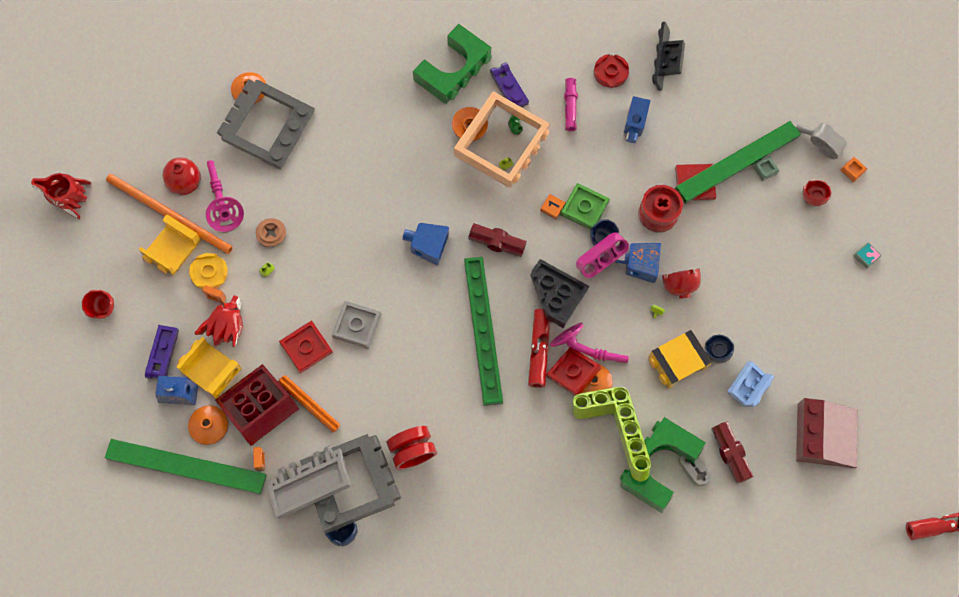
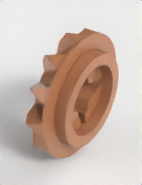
[256,218,286,247]

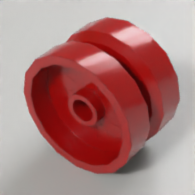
[638,185,683,233]
[386,426,437,470]

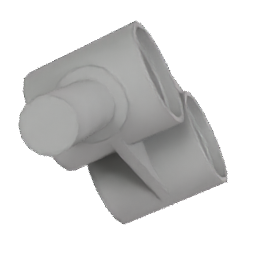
[796,123,847,159]

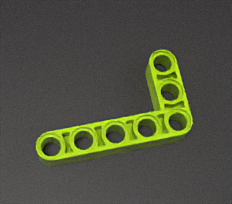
[572,387,651,481]

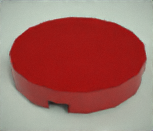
[594,54,629,88]

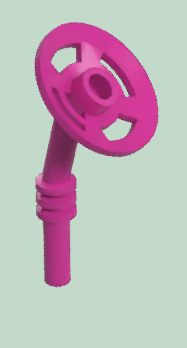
[206,160,244,232]
[550,322,629,363]

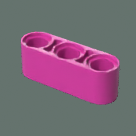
[576,233,629,278]

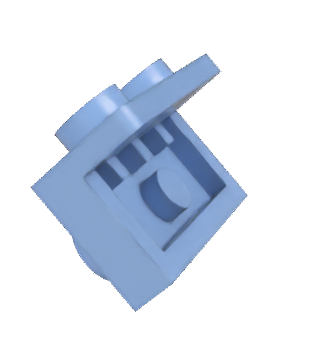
[727,361,774,407]

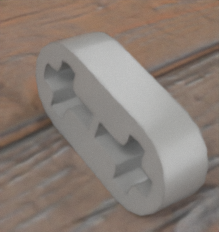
[679,455,710,486]

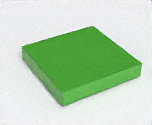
[560,183,610,230]

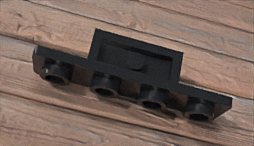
[652,21,685,91]

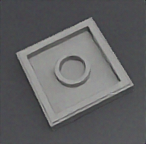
[332,301,381,349]

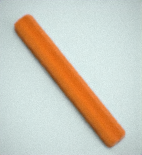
[278,375,340,433]

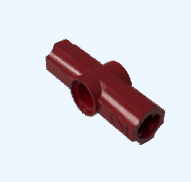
[468,223,527,257]
[711,421,754,484]

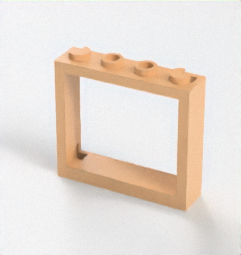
[454,91,550,188]

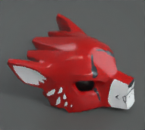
[31,173,91,219]
[194,295,243,347]

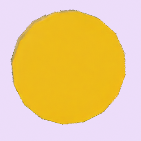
[189,253,228,290]

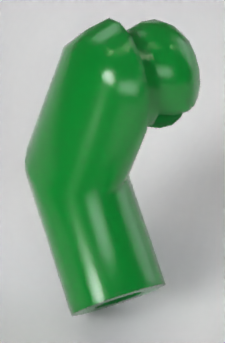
[508,115,523,135]

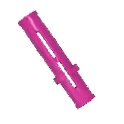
[564,78,578,132]

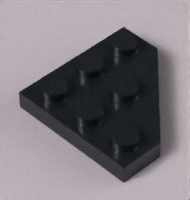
[530,259,590,328]

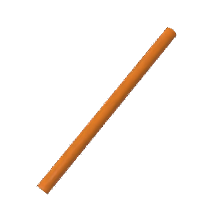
[106,174,233,254]

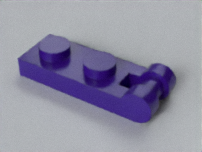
[490,62,529,107]
[145,325,179,379]

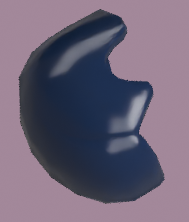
[590,219,619,246]
[704,334,734,363]
[325,513,358,547]

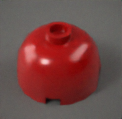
[162,157,201,195]
[662,268,701,299]

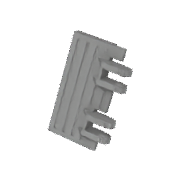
[269,446,351,519]

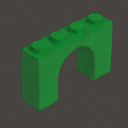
[413,24,492,104]
[620,417,706,513]

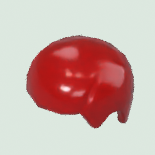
[802,180,832,206]
[81,290,114,319]

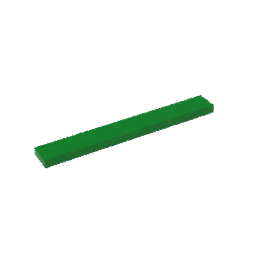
[675,121,801,204]
[464,256,503,406]
[104,439,267,494]

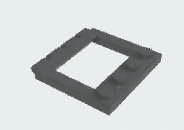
[217,79,315,170]
[300,434,401,534]

